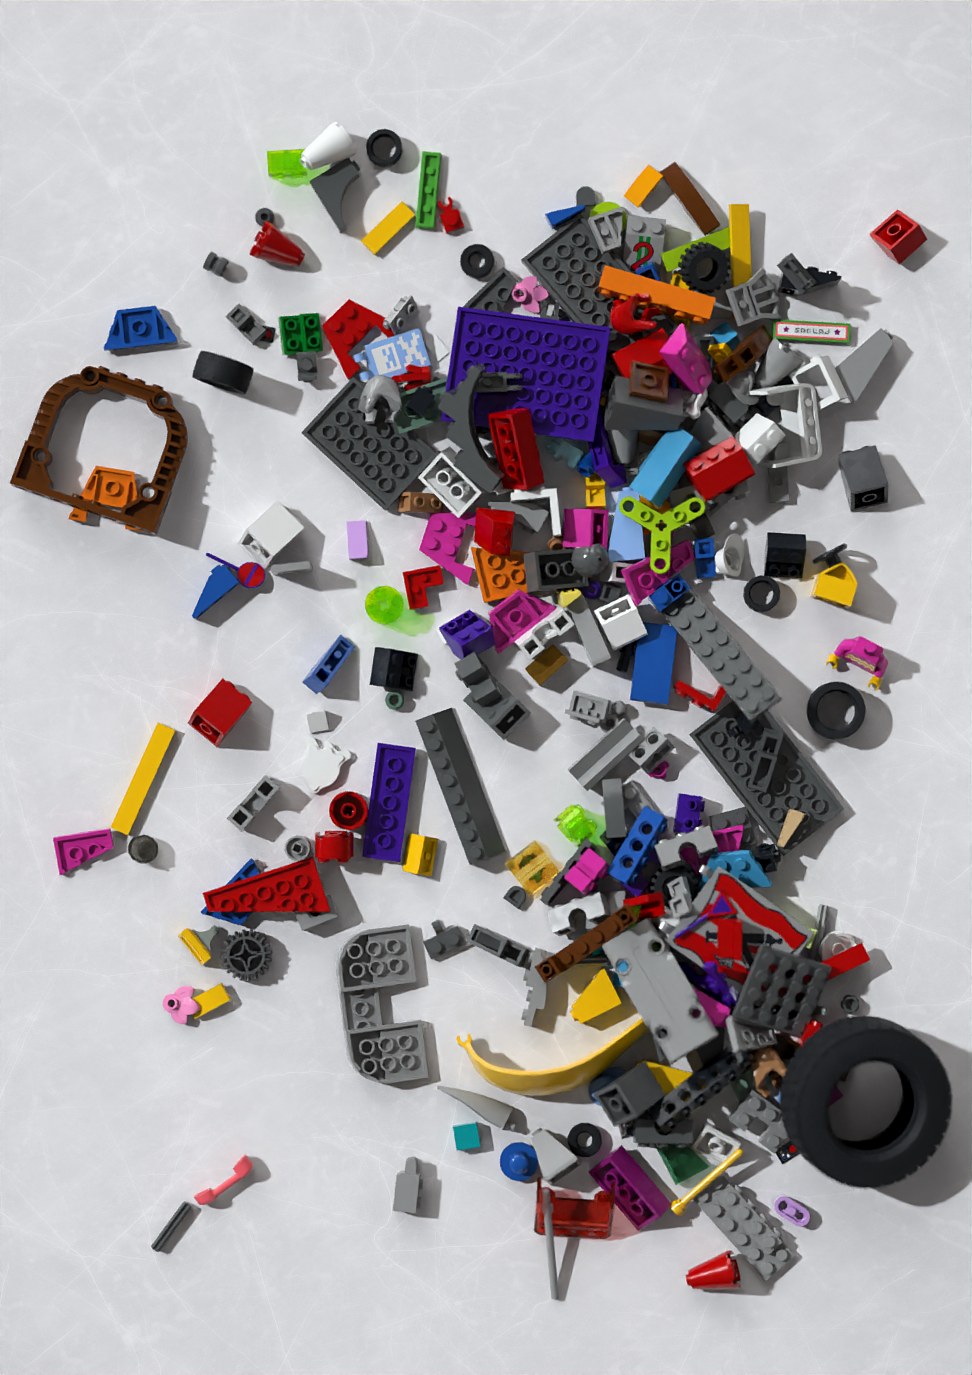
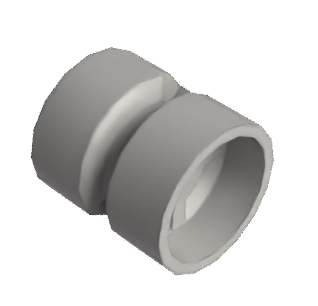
[285,836,311,861]

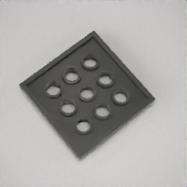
[732,944,832,1037]

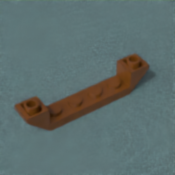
[535,903,639,983]

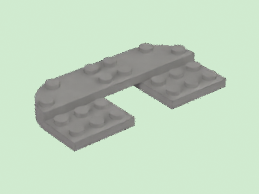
[336,924,429,1083]

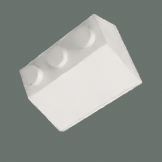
[418,446,486,518]

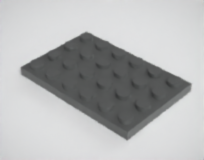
[301,377,437,511]

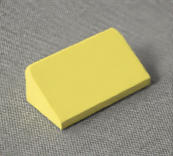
[556,588,581,608]

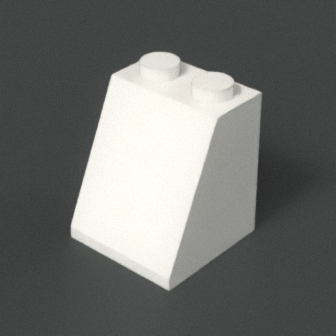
[733,413,786,467]
[238,501,304,569]

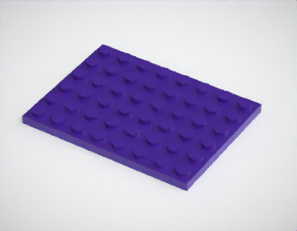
[441,306,611,443]

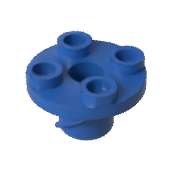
[500,1142,538,1181]

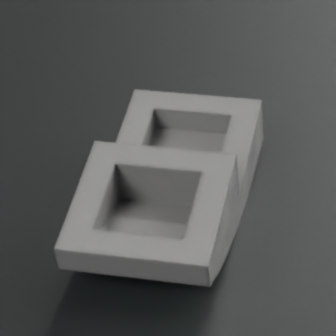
[667,876,691,919]

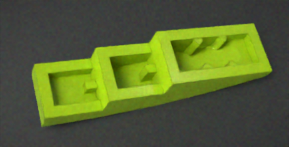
[661,227,730,272]

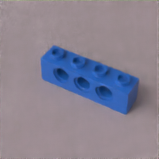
[606,806,668,887]

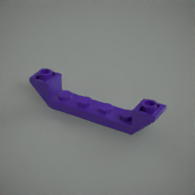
[588,379,627,488]

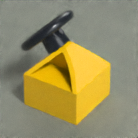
[810,543,858,608]

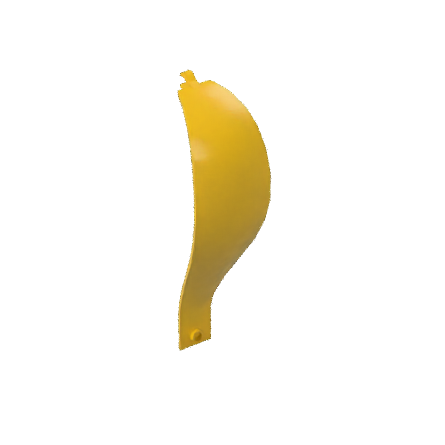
[457,1018,649,1096]

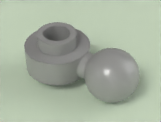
[600,701,627,733]

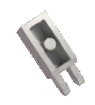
[393,1157,423,1213]

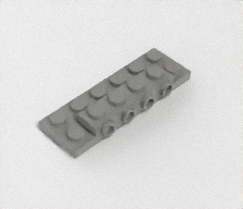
[693,1174,795,1281]

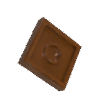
[628,360,669,404]

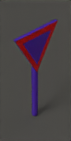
[675,889,738,938]

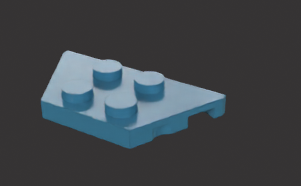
[698,850,772,892]

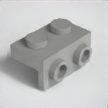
[565,691,611,726]

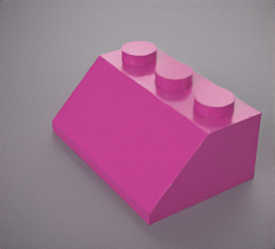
[660,324,713,394]

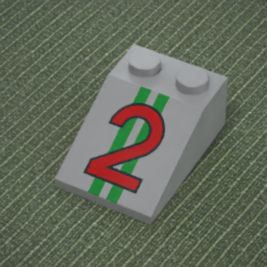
[622,215,666,280]

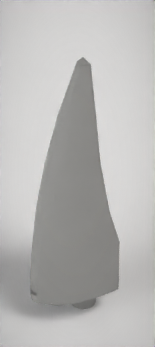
[437,1086,516,1131]

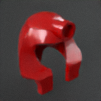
[610,293,660,335]

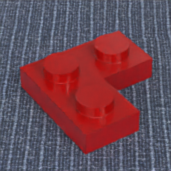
[403,565,444,610]

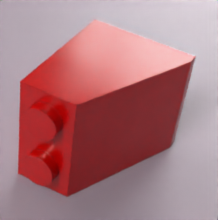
[188,678,252,747]

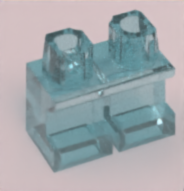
[546,439,583,473]

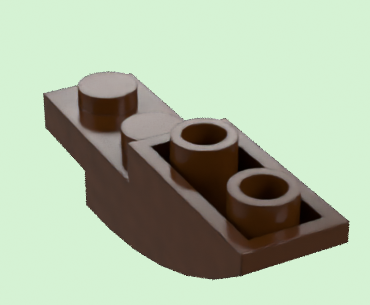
[714,325,773,383]

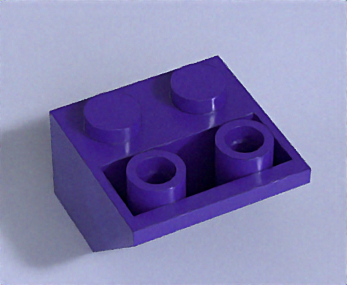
[439,610,495,660]

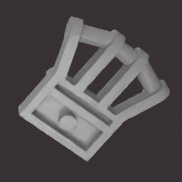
[725,267,781,327]

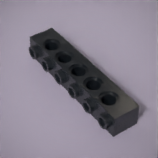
[647,1044,757,1134]

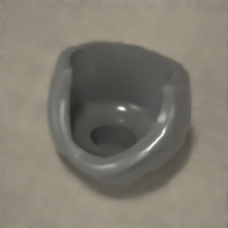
[571,544,609,577]

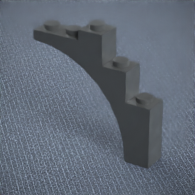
[438,363,505,493]

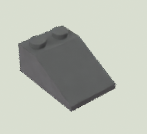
[523,549,589,592]

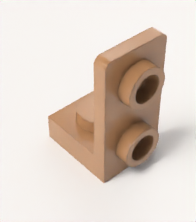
[398,492,443,513]

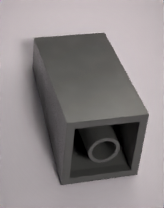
[605,376,685,430]

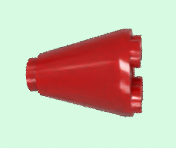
[249,220,305,267]

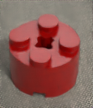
[329,791,368,830]
[315,831,354,862]

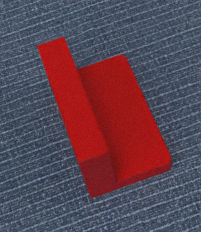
[623,892,666,920]
[717,919,742,961]

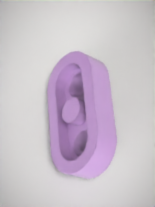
[774,1196,810,1226]

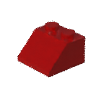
[869,209,928,265]
[474,507,515,556]

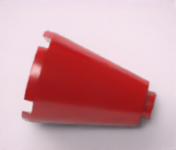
[686,1250,741,1289]

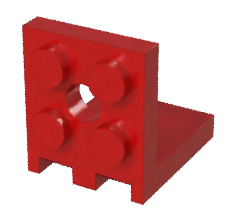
[673,680,726,711]

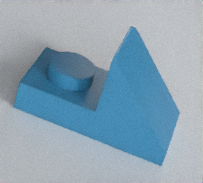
[710,322,741,351]

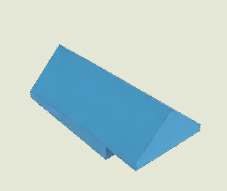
[629,427,703,508]

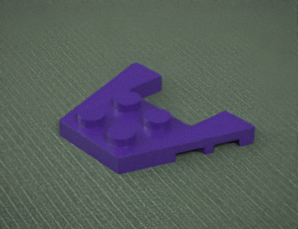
[677,962,740,1007]

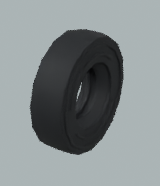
[460,244,494,279]
[568,1123,602,1157]

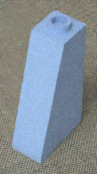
[607,487,645,562]

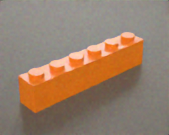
[597,265,716,325]

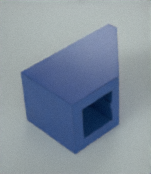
[647,573,691,612]

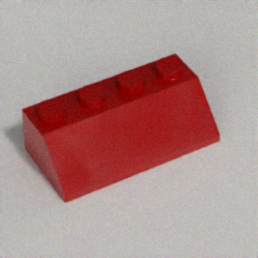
[487,408,545,490]

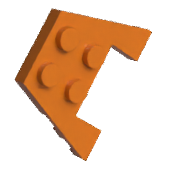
[68,466,143,532]

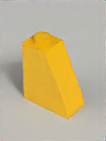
[570,968,622,1024]

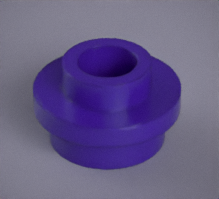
[582,581,601,600]

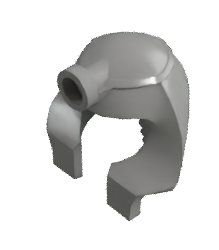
[359,375,402,424]

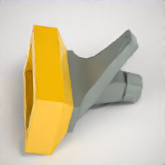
[178,925,220,966]

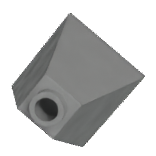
[689,406,736,455]
[531,1128,583,1185]

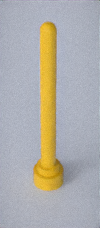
[670,1149,743,1216]

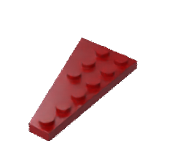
[203,856,331,912]

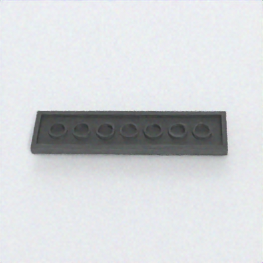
[661,587,782,723]

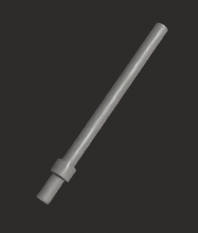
[541,1188,559,1299]

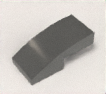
[225,304,268,346]

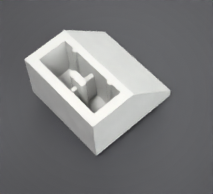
[594,594,648,651]

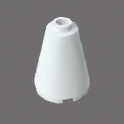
[300,122,355,170]

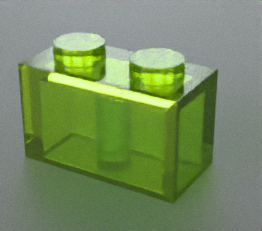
[267,149,307,180]

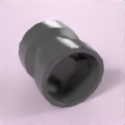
[203,251,229,277]

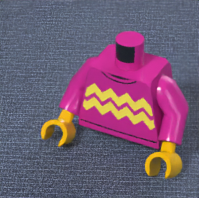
[826,636,888,691]

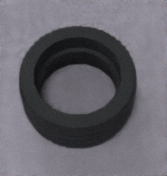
[192,351,254,395]
[807,682,865,739]

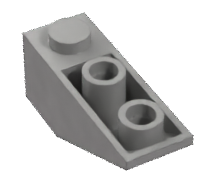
[487,502,549,535]

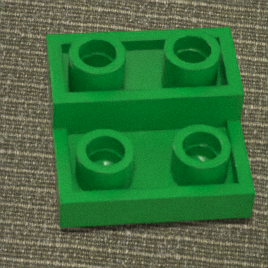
[278,313,323,356]

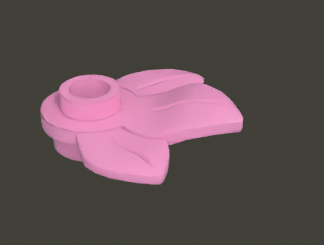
[512,276,549,313]
[163,986,200,1024]

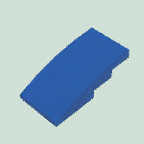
[630,622,677,705]

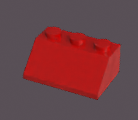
[611,328,673,378]
[683,436,756,502]

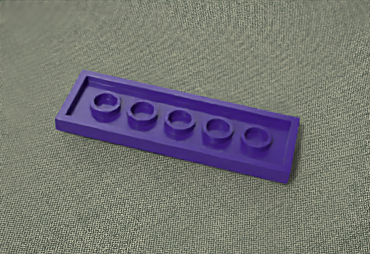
[362,743,416,862]

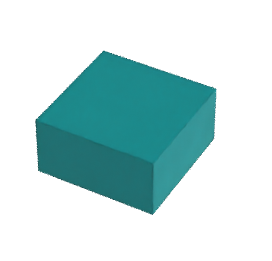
[453,1122,480,1151]

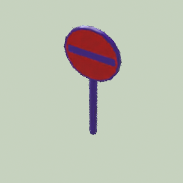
[206,553,265,588]

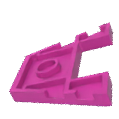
[419,513,476,585]

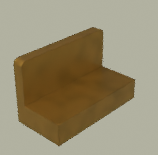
[525,644,569,686]

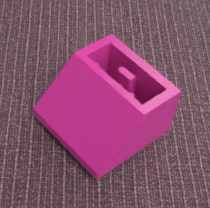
[563,508,609,548]

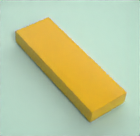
[361,201,415,255]

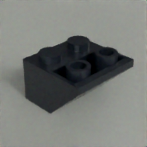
[764,532,806,578]
[369,647,418,692]

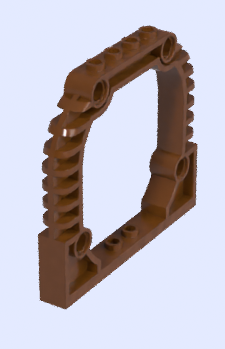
[10,366,188,535]

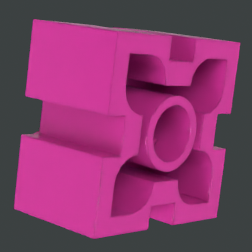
[564,848,610,896]

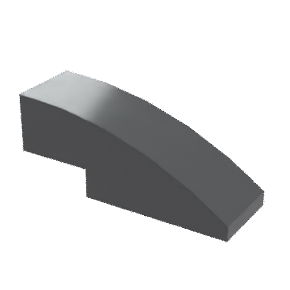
[748,727,783,792]
[602,778,626,838]
[466,924,530,968]

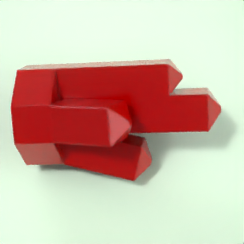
[391,364,431,391]

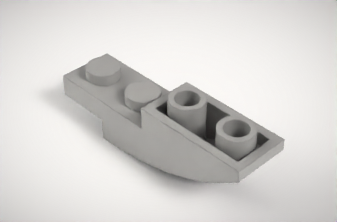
[521,947,547,1027]

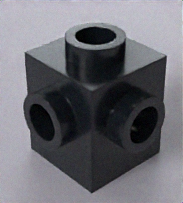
[753,843,781,873]

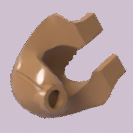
[750,1048,788,1098]

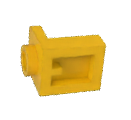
[708,343,732,374]

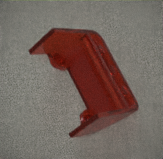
[534,1177,615,1239]

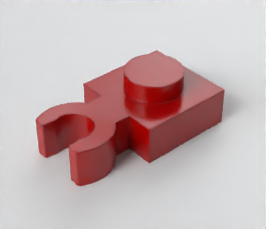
[438,197,464,234]

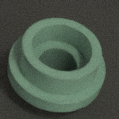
[385,691,404,710]

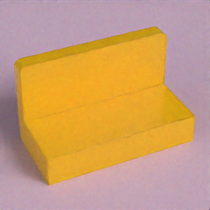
[402,833,438,876]

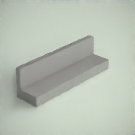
[568,718,644,791]

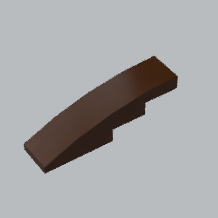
[660,162,720,236]

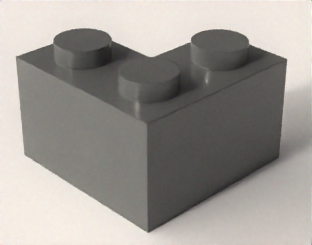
[454,652,502,707]

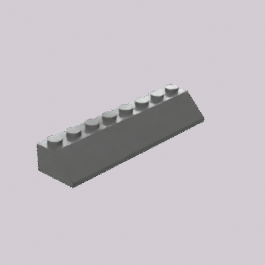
[415,708,505,865]

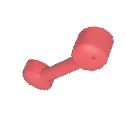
[194,1154,253,1205]

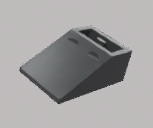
[463,675,531,740]

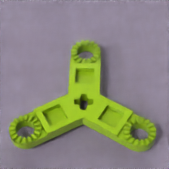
[619,497,705,574]

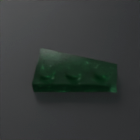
[653,1127,710,1185]

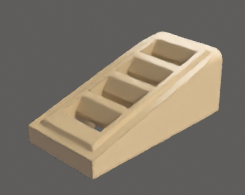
[777,809,805,847]

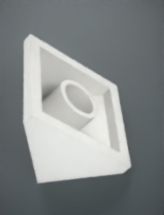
[691,1122,741,1164]

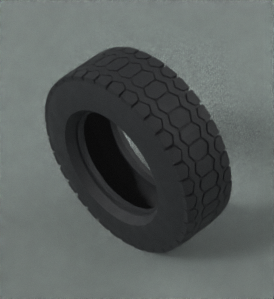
[780,1016,952,1189]

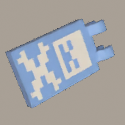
[353,328,431,381]

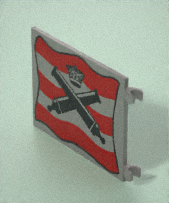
[659,865,814,1007]

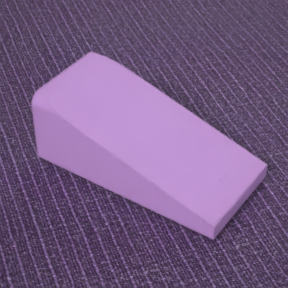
[347,520,369,560]

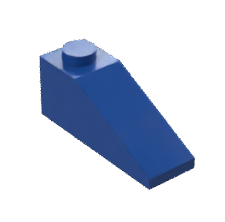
[192,565,240,620]
[302,635,355,694]

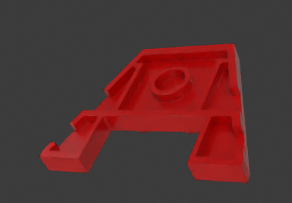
[322,299,395,380]

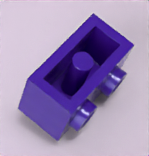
[673,793,705,833]

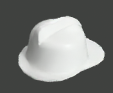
[715,534,745,577]

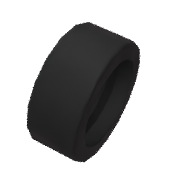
[366,129,403,167]
[743,575,780,612]

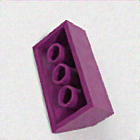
[588,1145,671,1231]

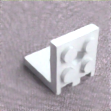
[510,486,561,537]

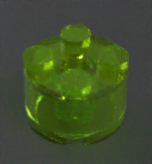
[365,586,404,625]
[553,804,598,848]

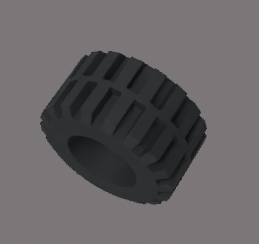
[678,242,731,294]
[649,865,699,911]

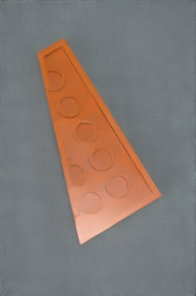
[471,547,596,603]

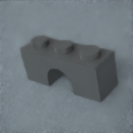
[633,1119,693,1147]

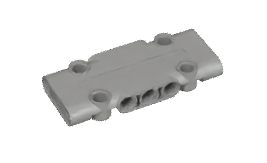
[602,918,719,1064]

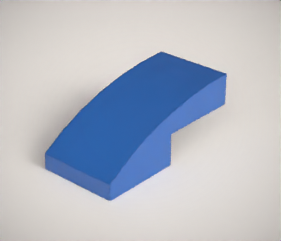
[694,538,716,579]

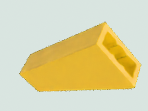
[635,1059,706,1113]

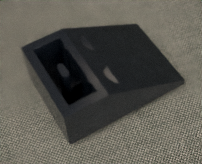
[777,266,842,296]

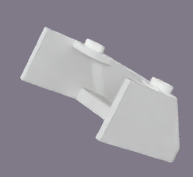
[750,383,822,468]

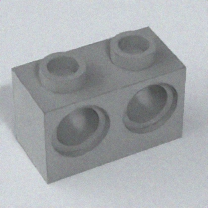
[628,727,675,775]

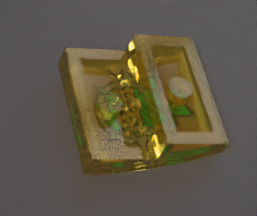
[505,840,560,896]

